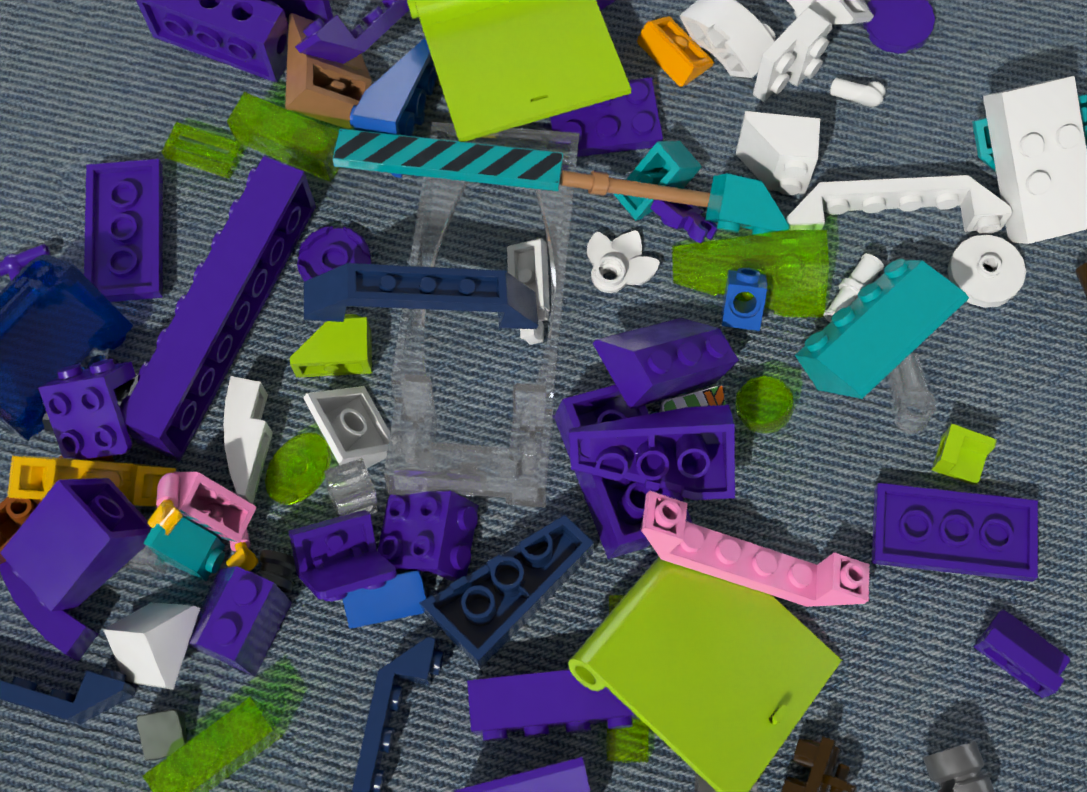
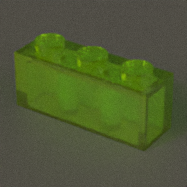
[227,92,339,182]
[143,697,282,792]

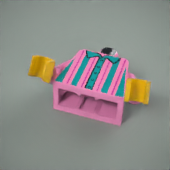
[148,472,258,572]

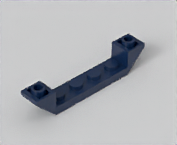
[303,263,538,329]
[352,637,444,792]
[0,668,137,724]

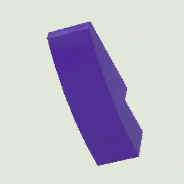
[0,561,98,661]

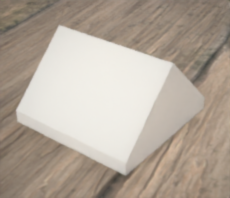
[303,386,399,479]
[103,602,200,690]

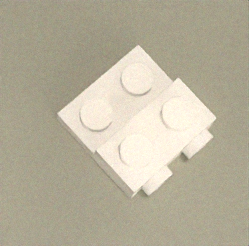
[753,7,832,102]

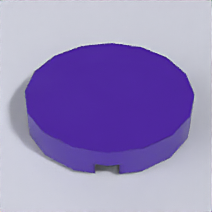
[863,0,935,54]
[297,226,372,282]

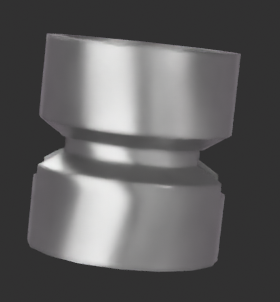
[923,742,995,792]

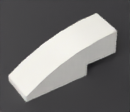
[223,376,273,504]

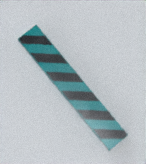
[333,129,563,191]

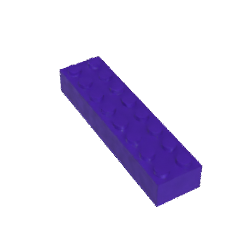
[120,156,316,462]

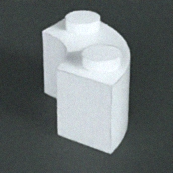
[679,0,775,78]

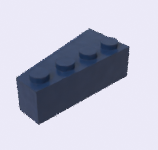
[419,515,594,669]

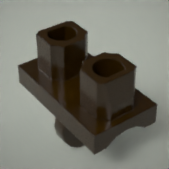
[781,736,857,792]

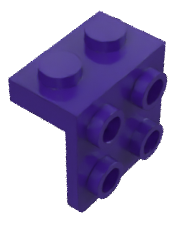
[38,359,136,459]
[378,491,479,582]
[288,510,397,601]

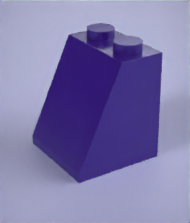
[0,478,152,612]
[188,566,292,676]

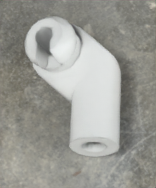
[830,78,886,107]

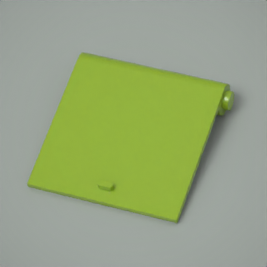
[407,0,631,142]
[568,556,842,792]

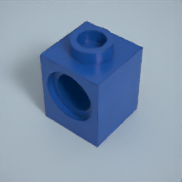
[722,268,767,331]

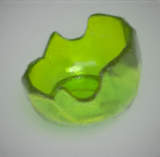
[735,375,794,434]

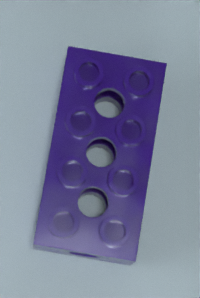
[136,0,288,83]

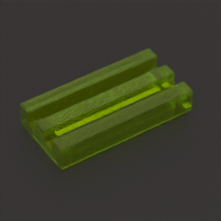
[161,122,244,179]

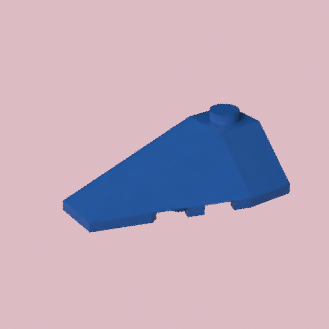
[350,38,437,178]

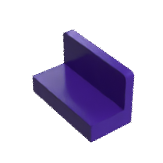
[974,610,1070,699]

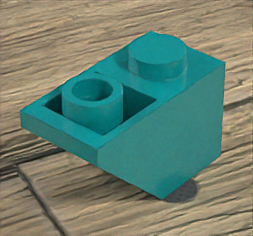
[705,173,789,240]

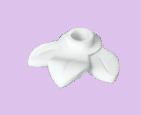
[587,230,660,293]

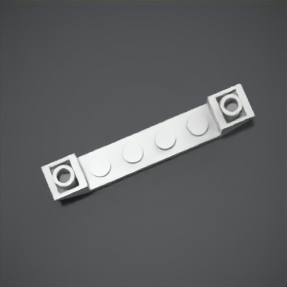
[781,175,1012,243]

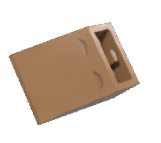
[285,13,372,130]

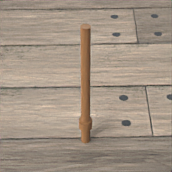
[560,170,710,208]

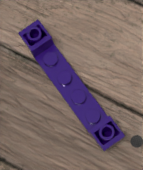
[295,0,409,64]

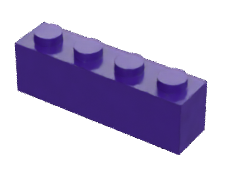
[467,670,639,742]

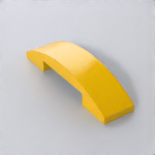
[7,456,176,507]

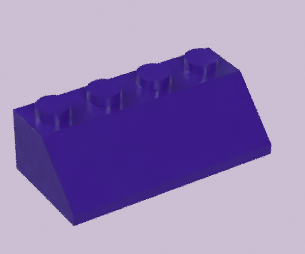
[554,385,693,559]

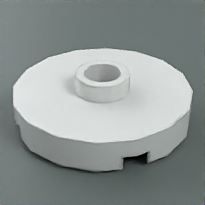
[947,235,1026,308]

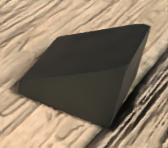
[136,709,188,761]

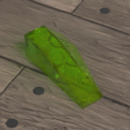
[672,230,829,317]

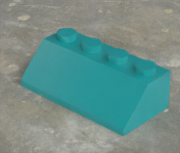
[795,259,969,399]

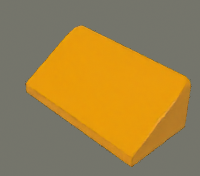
[637,16,714,87]

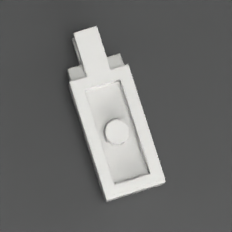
[507,238,550,345]

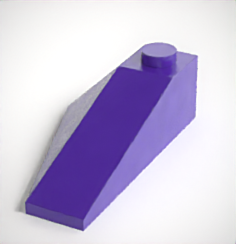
[569,405,735,500]

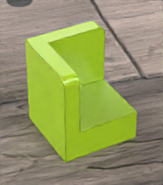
[931,424,997,485]

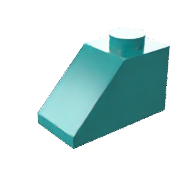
[614,141,702,221]
[143,517,225,581]

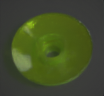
[265,433,331,505]

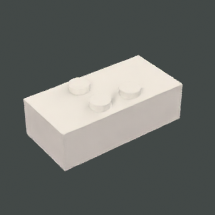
[983,76,1087,244]

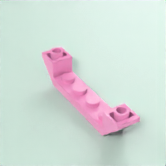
[642,491,870,607]

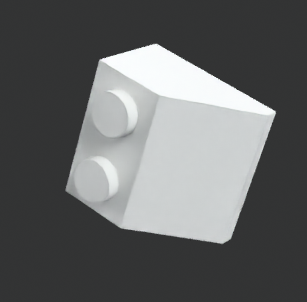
[736,111,820,195]

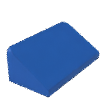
[342,570,426,629]

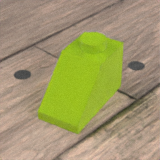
[290,314,372,378]

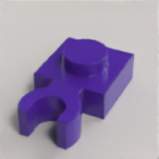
[650,200,718,244]

